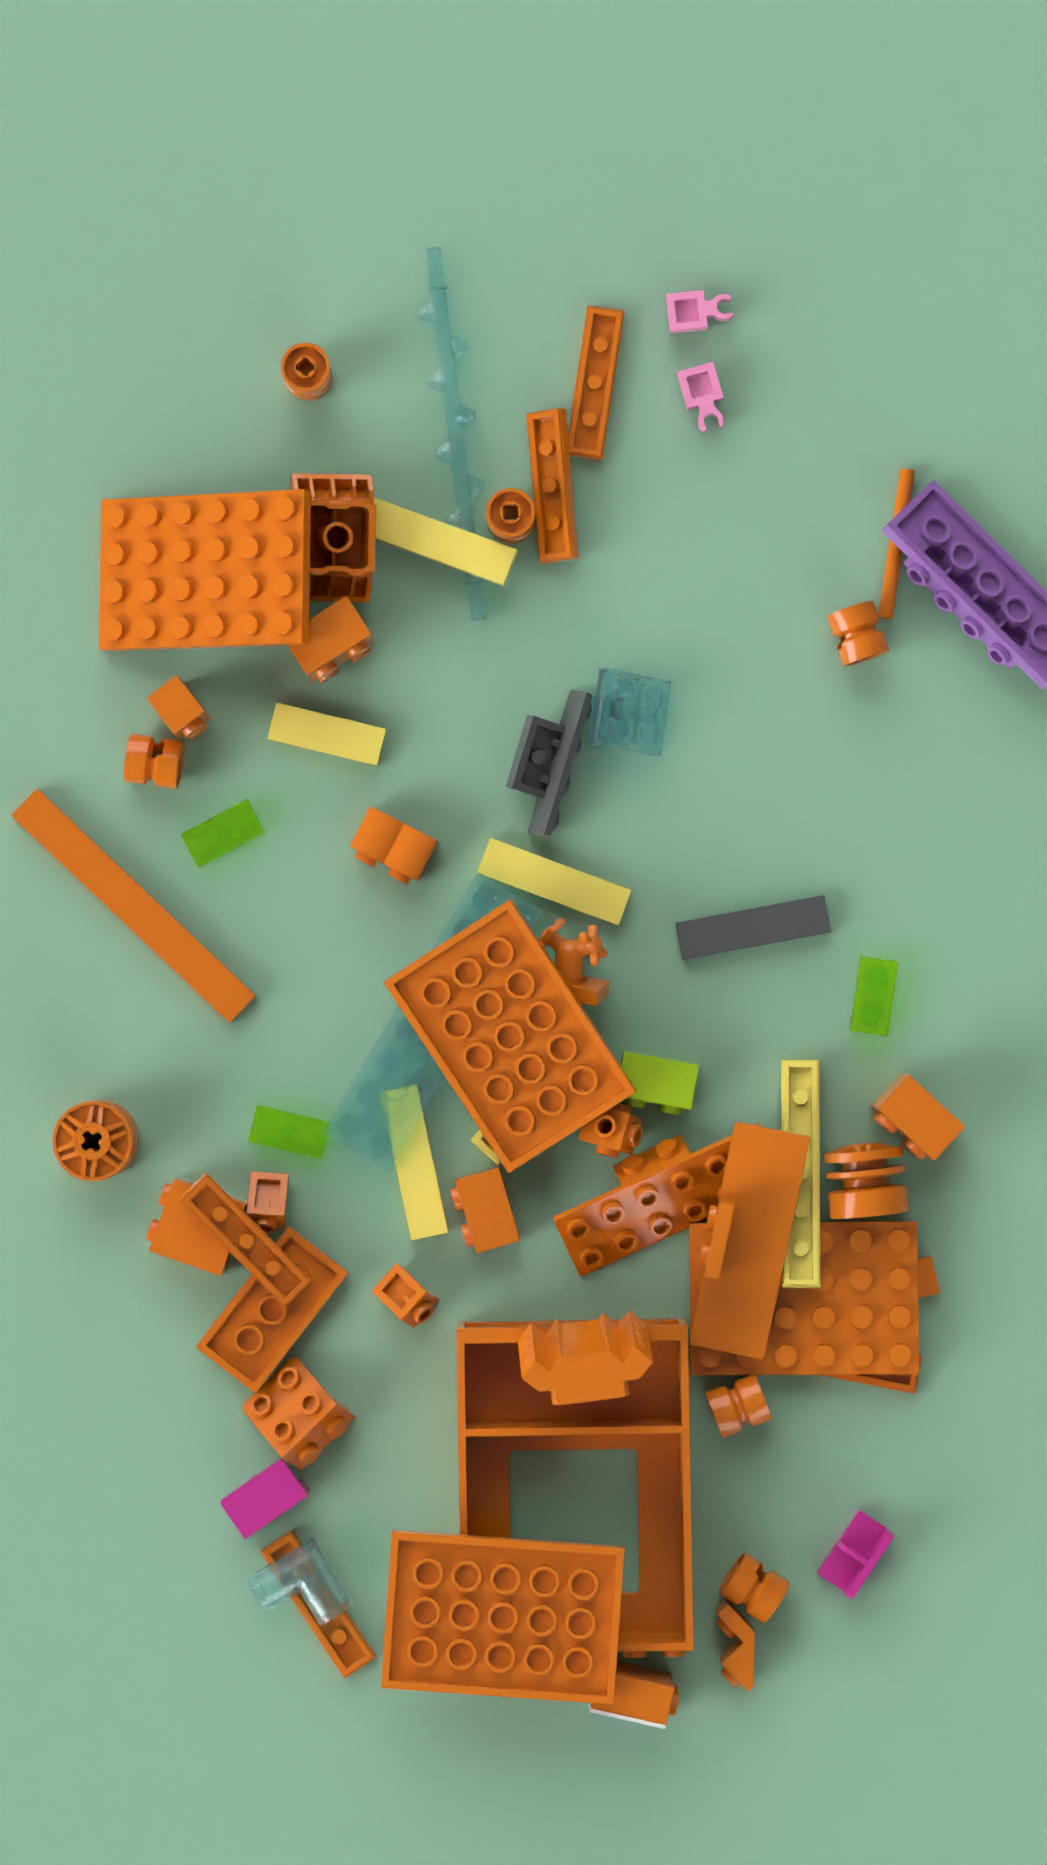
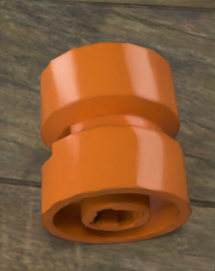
[281,342,333,401]
[486,488,535,544]
[827,601,890,667]
[123,733,185,789]
[705,1374,772,1439]
[718,1552,790,1624]

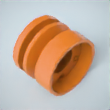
[52,1100,139,1181]
[823,1142,909,1219]

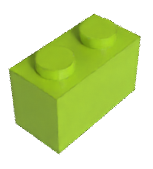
[621,1051,699,1115]

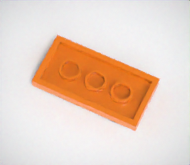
[196,1226,349,1393]

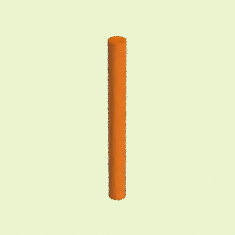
[878,469,915,620]

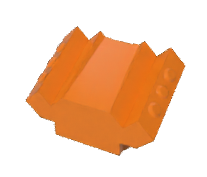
[289,473,376,603]
[518,1310,653,1406]

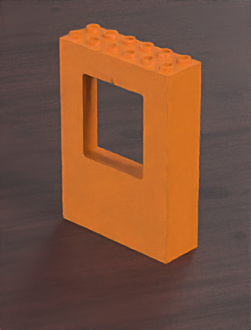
[456,1318,694,1658]

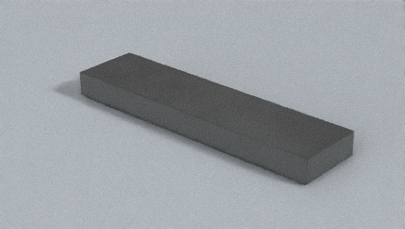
[675,895,831,960]

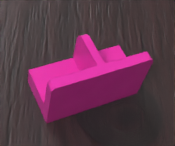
[220,1459,310,1539]
[816,1508,894,1599]

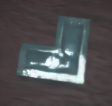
[247,1538,352,1625]

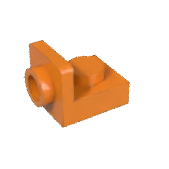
[246,1171,289,1233]
[372,1263,439,1328]

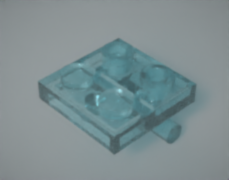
[588,668,671,756]

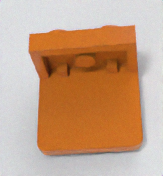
[243,1357,355,1471]

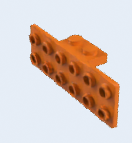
[689,1121,810,1359]
[553,1123,762,1276]

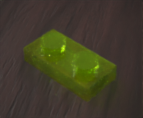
[180,799,266,868]
[849,956,898,1036]
[248,1105,331,1159]

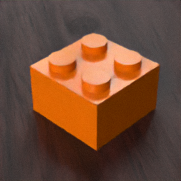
[287,595,375,683]
[870,1074,965,1161]

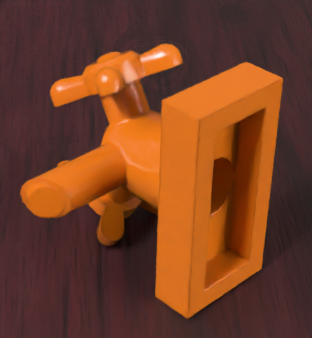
[539,918,610,1006]

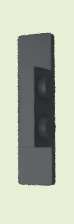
[506,690,593,839]

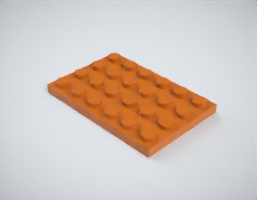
[99,489,311,651]
[383,898,637,1173]
[689,1221,920,1375]
[381,1530,625,1705]

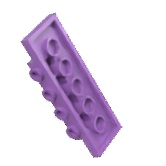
[882,480,1047,690]

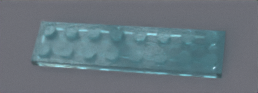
[323,873,543,1172]

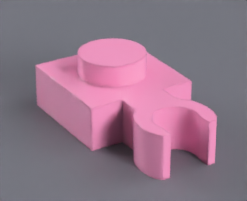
[666,290,733,334]
[676,362,724,433]

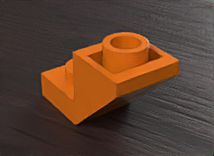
[715,1599,755,1691]

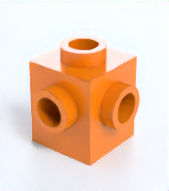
[578,1103,643,1159]

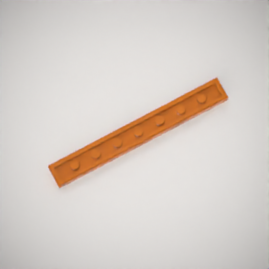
[11,789,256,1023]

